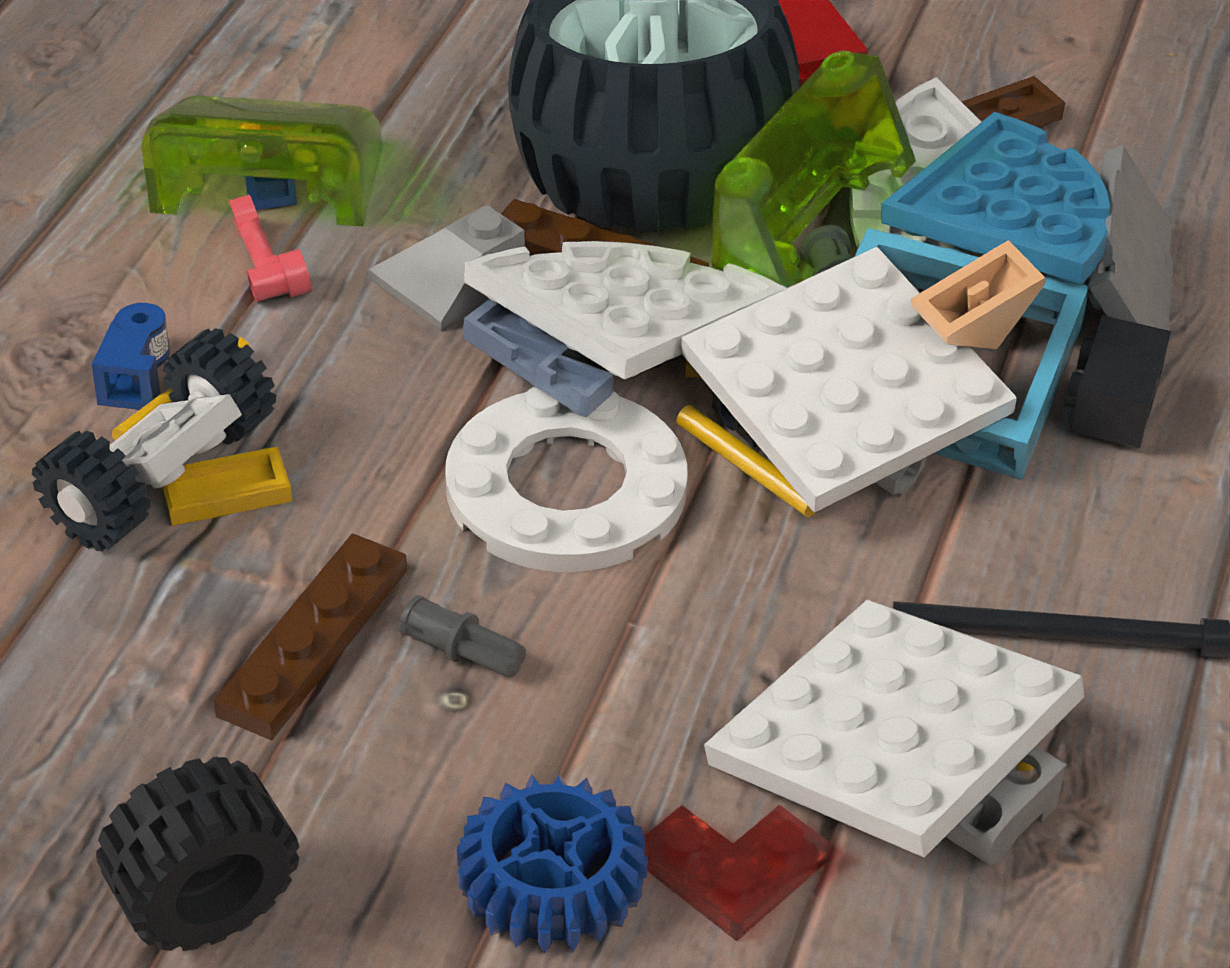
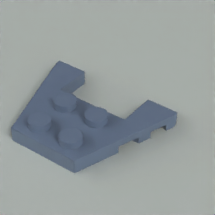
[463,299,614,418]

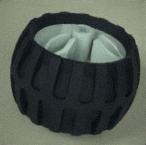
[508,0,800,232]

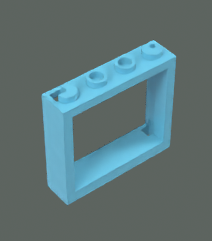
[854,228,1089,480]

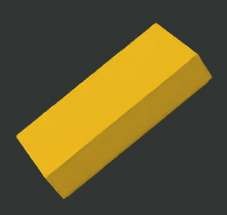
[161,446,292,526]

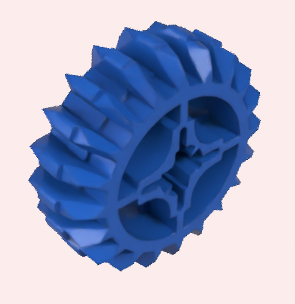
[457,772,648,954]

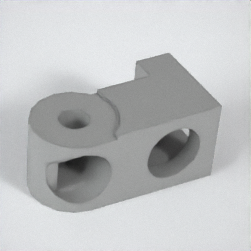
[945,746,1067,866]

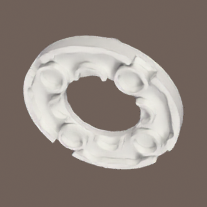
[445,386,688,572]

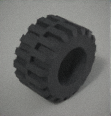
[96,757,300,951]

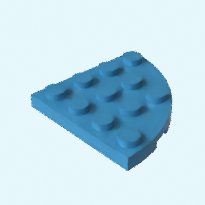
[881,112,1110,284]

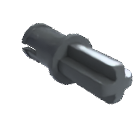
[400,595,526,678]

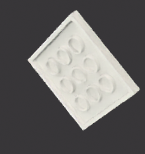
[681,247,1017,513]
[704,600,1084,857]

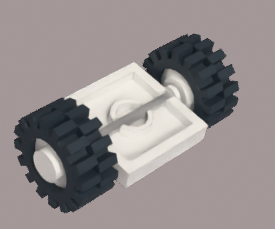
[32,328,276,551]

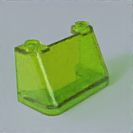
[710,51,916,288]
[141,95,382,227]

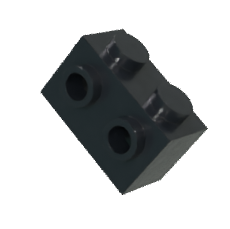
[1064,315,1171,448]

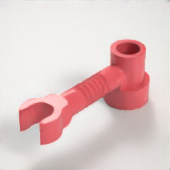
[228,194,312,302]

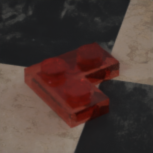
[644,805,832,941]

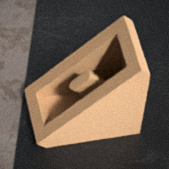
[911,240,1045,350]

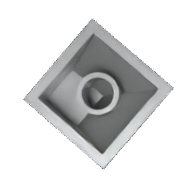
[368,205,525,331]

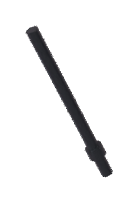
[892,601,1230,658]

